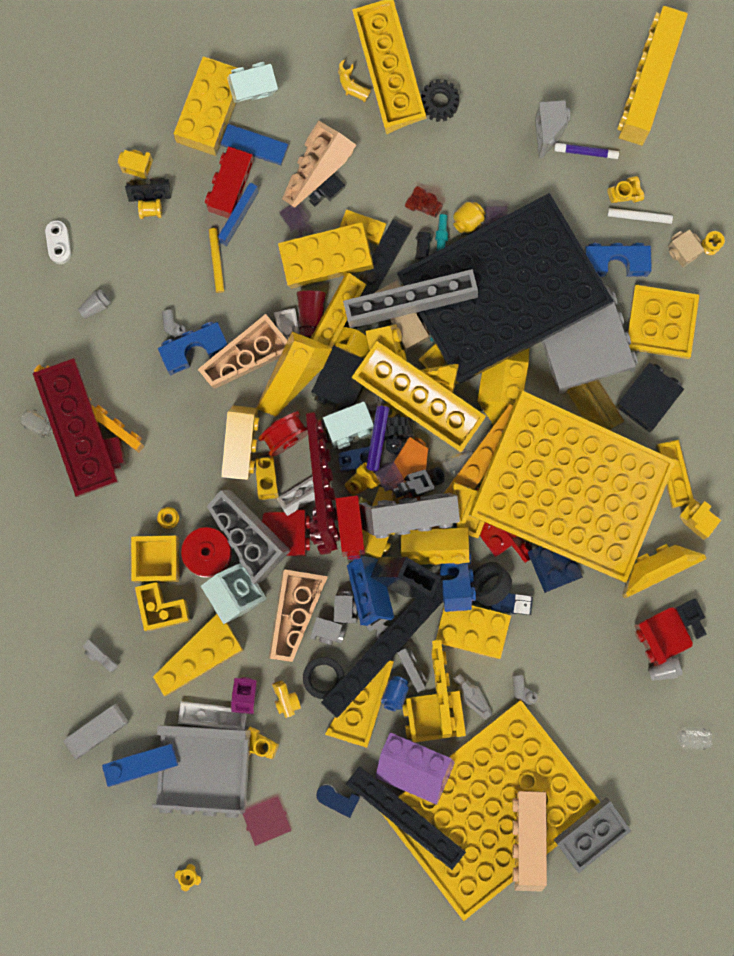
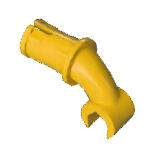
[338,60,371,102]

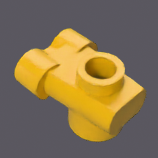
[607,176,644,203]
[345,462,381,496]
[272,680,301,718]
[248,727,279,759]

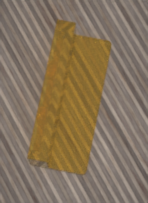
[567,380,624,430]

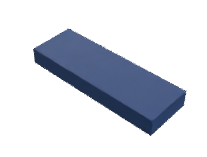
[221,124,288,166]
[218,183,259,247]

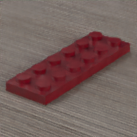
[32,358,119,497]
[306,412,340,551]

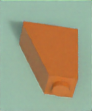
[382,437,428,501]

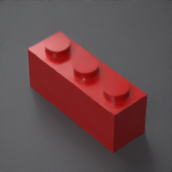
[205,146,254,219]

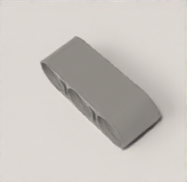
[63,704,129,760]

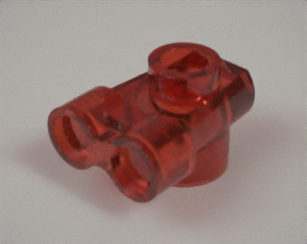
[405,186,443,218]

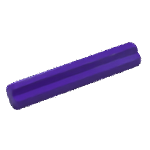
[367,405,389,471]

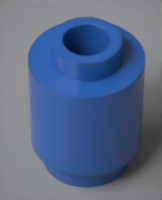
[381,676,409,711]

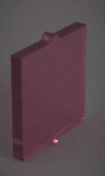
[242,796,292,846]

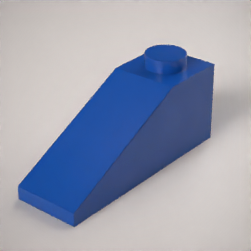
[102,744,179,787]

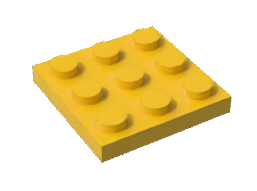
[627,285,699,359]

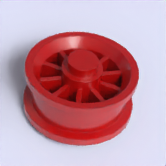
[259,411,308,457]
[181,527,232,578]

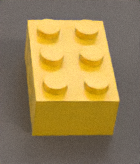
[435,605,511,659]

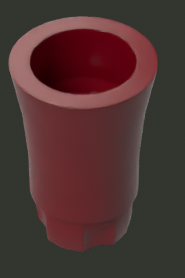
[296,290,326,339]

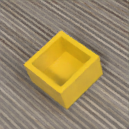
[131,536,179,583]

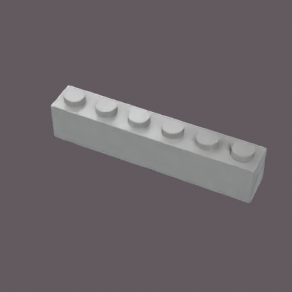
[343,269,478,328]

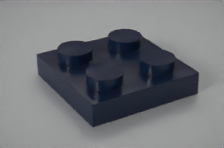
[528,547,583,593]

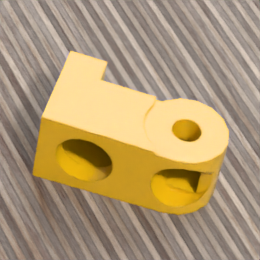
[256,457,279,500]

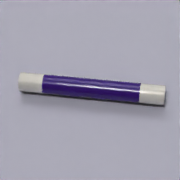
[554,143,619,159]

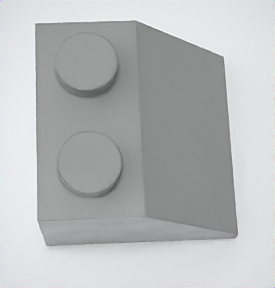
[535,100,570,158]

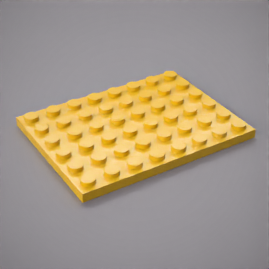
[469,391,676,583]
[380,700,600,921]

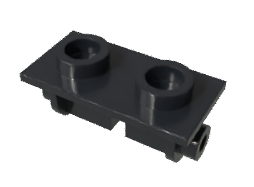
[125,177,171,202]

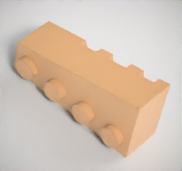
[198,314,288,389]
[268,569,328,662]

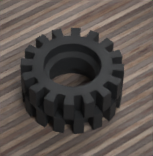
[421,79,460,122]
[373,417,413,441]

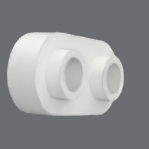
[45,221,71,264]

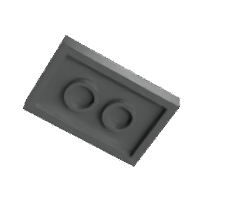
[553,797,631,873]

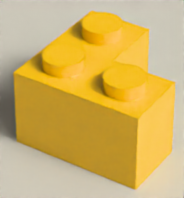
[135,582,191,632]

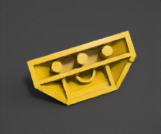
[477,348,529,426]
[622,544,707,598]

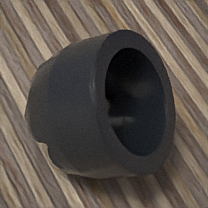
[427,467,445,486]

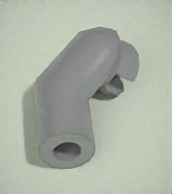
[162,310,186,338]
[512,675,538,705]

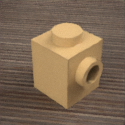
[668,229,705,267]

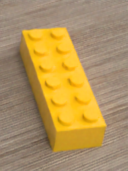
[617,5,688,146]

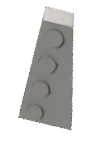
[207,489,291,584]
[359,493,460,538]

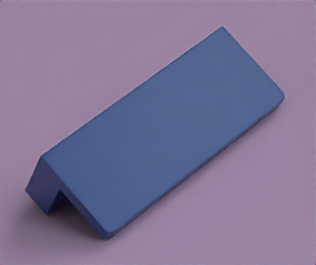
[347,556,394,626]

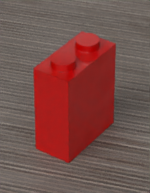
[335,496,365,560]

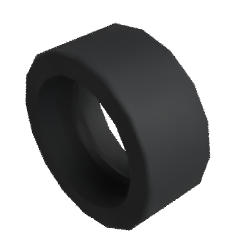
[470,562,512,606]
[303,657,345,699]

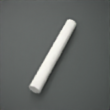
[607,208,673,224]

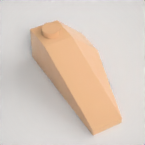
[282,121,356,208]

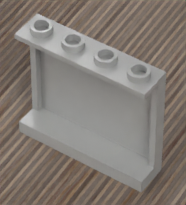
[541,286,638,394]
[152,725,251,818]

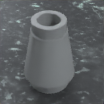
[78,289,111,319]
[648,657,683,681]

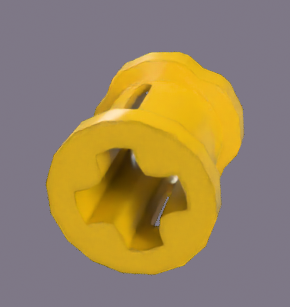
[138,199,162,219]
[701,231,725,255]

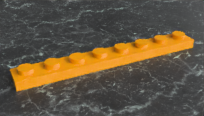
[417,404,513,530]

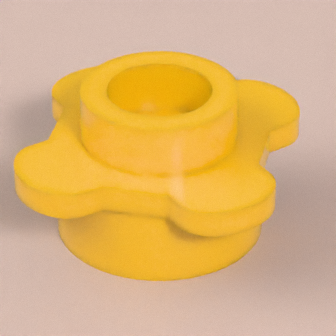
[175,864,201,891]

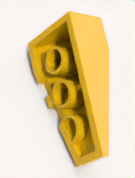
[256,332,332,416]

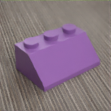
[375,733,455,805]

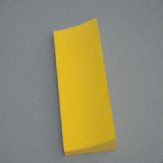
[352,0,427,134]
[352,341,486,452]

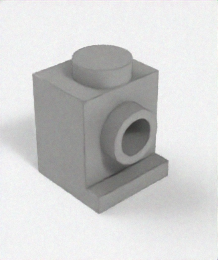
[334,591,357,624]
[310,617,345,645]

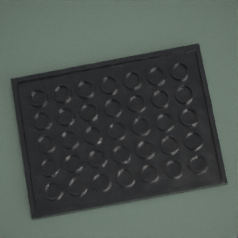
[397,193,614,385]

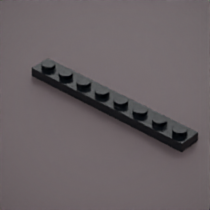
[320,573,448,718]

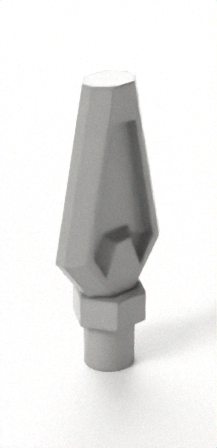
[453,674,492,719]

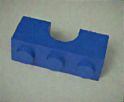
[584,243,652,277]
[158,322,228,376]
[439,551,476,612]

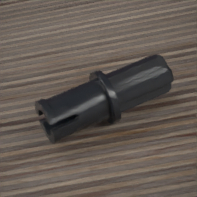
[386,435,403,455]

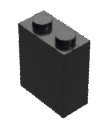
[311,345,364,411]
[615,363,684,433]
[371,557,441,598]

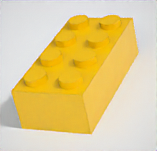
[173,56,237,156]
[278,222,374,289]

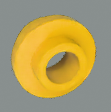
[157,507,179,529]

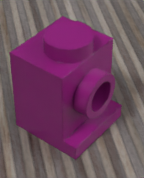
[231,677,257,714]

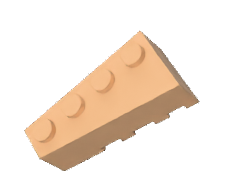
[512,791,547,891]

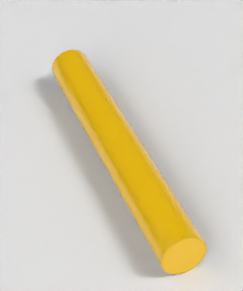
[209,228,224,293]

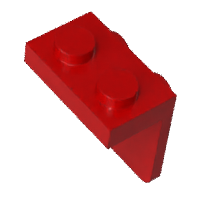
[262,510,310,556]
[634,607,693,665]

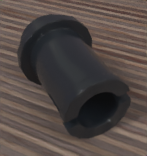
[415,232,432,260]

